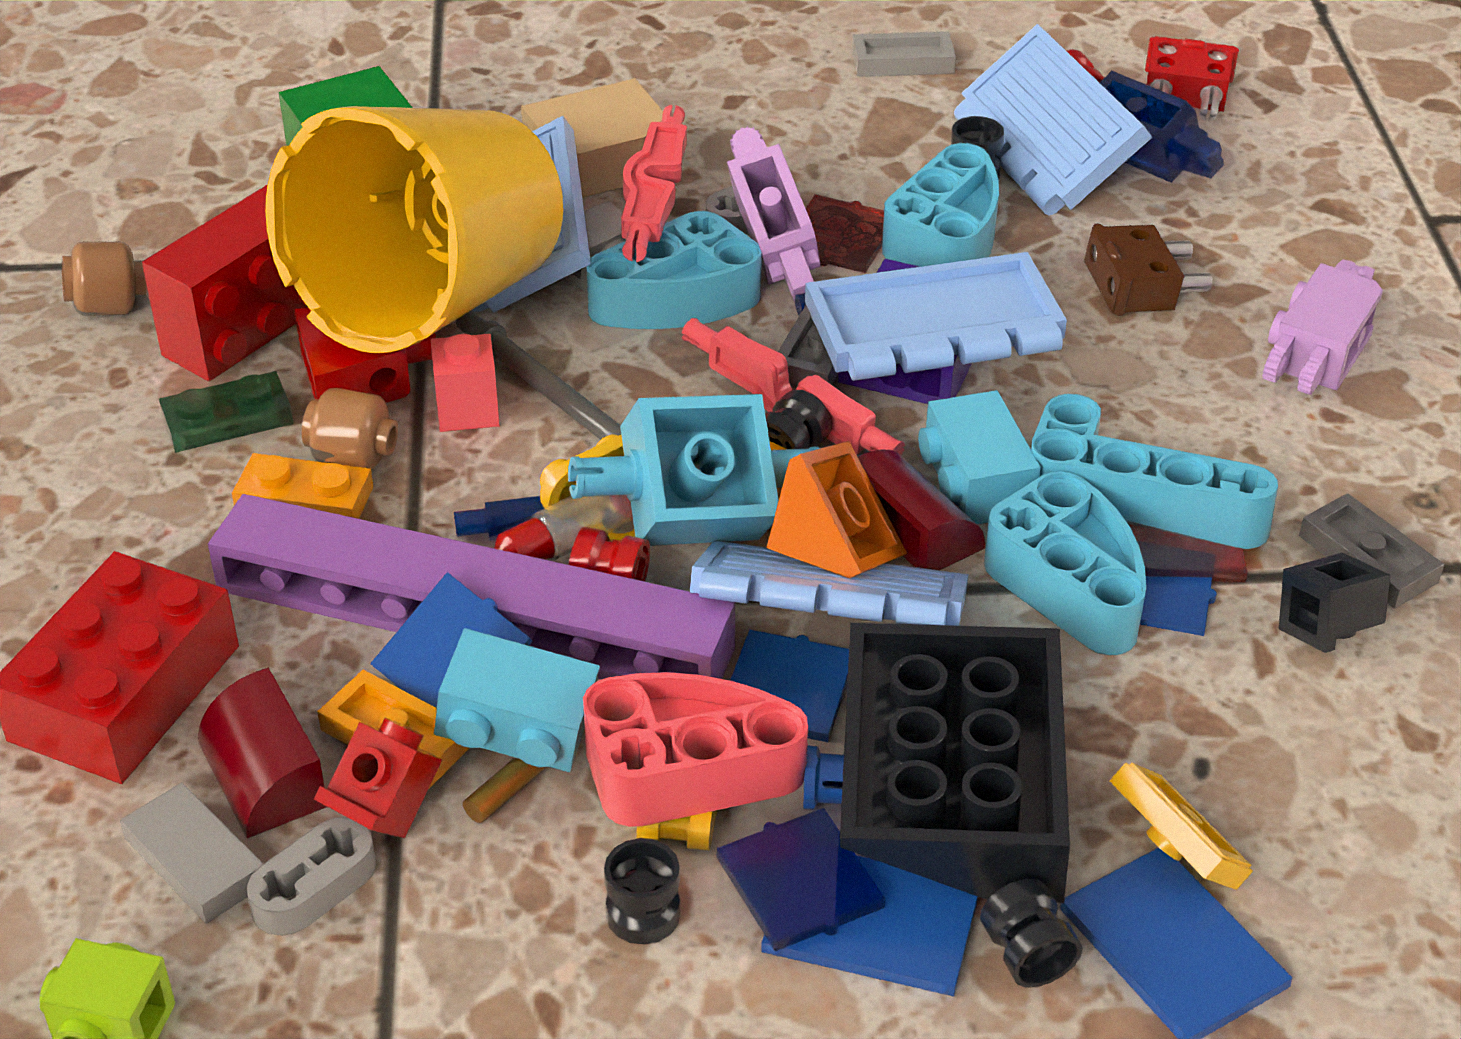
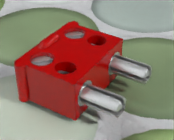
[1144,36,1239,121]

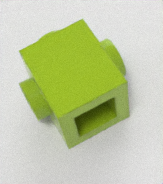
[39,938,176,1039]

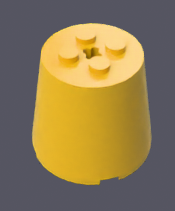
[266,106,563,353]

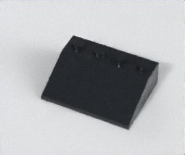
[840,623,1070,903]

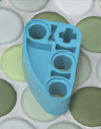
[882,143,999,267]
[586,211,762,329]
[984,471,1146,655]

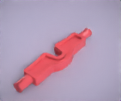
[621,105,687,262]
[681,318,905,456]

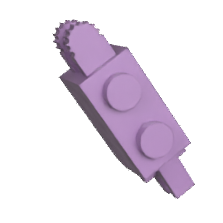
[727,126,821,307]
[1262,259,1383,395]

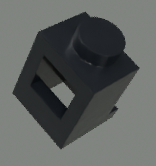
[1278,553,1390,653]

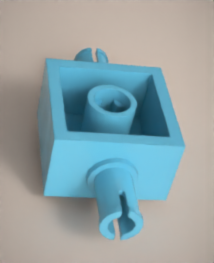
[568,394,820,546]

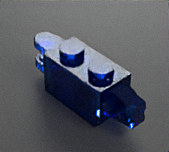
[1100,71,1224,183]

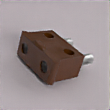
[1084,223,1212,316]

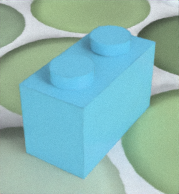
[918,390,1041,525]
[434,628,600,773]

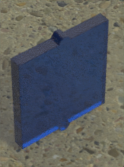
[716,808,886,951]

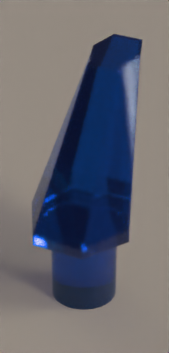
[454,496,547,541]

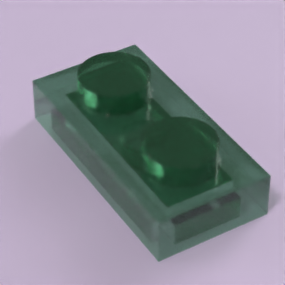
[159,371,294,453]

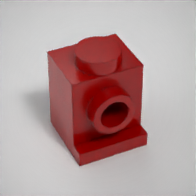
[314,717,442,838]

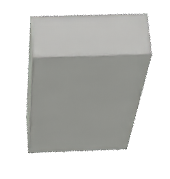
[852,31,956,77]
[120,782,263,924]

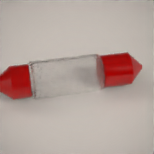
[494,495,633,560]

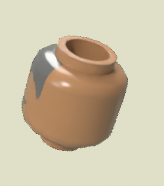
[62,241,147,316]
[302,388,398,470]

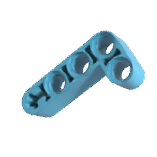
[1031,394,1278,549]

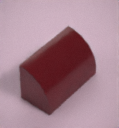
[858,449,986,571]
[198,667,327,839]

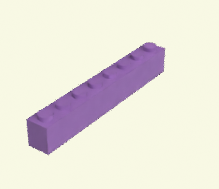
[208,494,736,679]

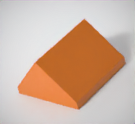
[767,441,907,579]

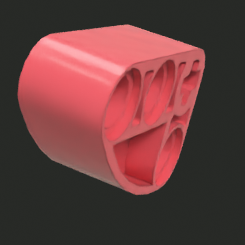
[583,672,808,827]

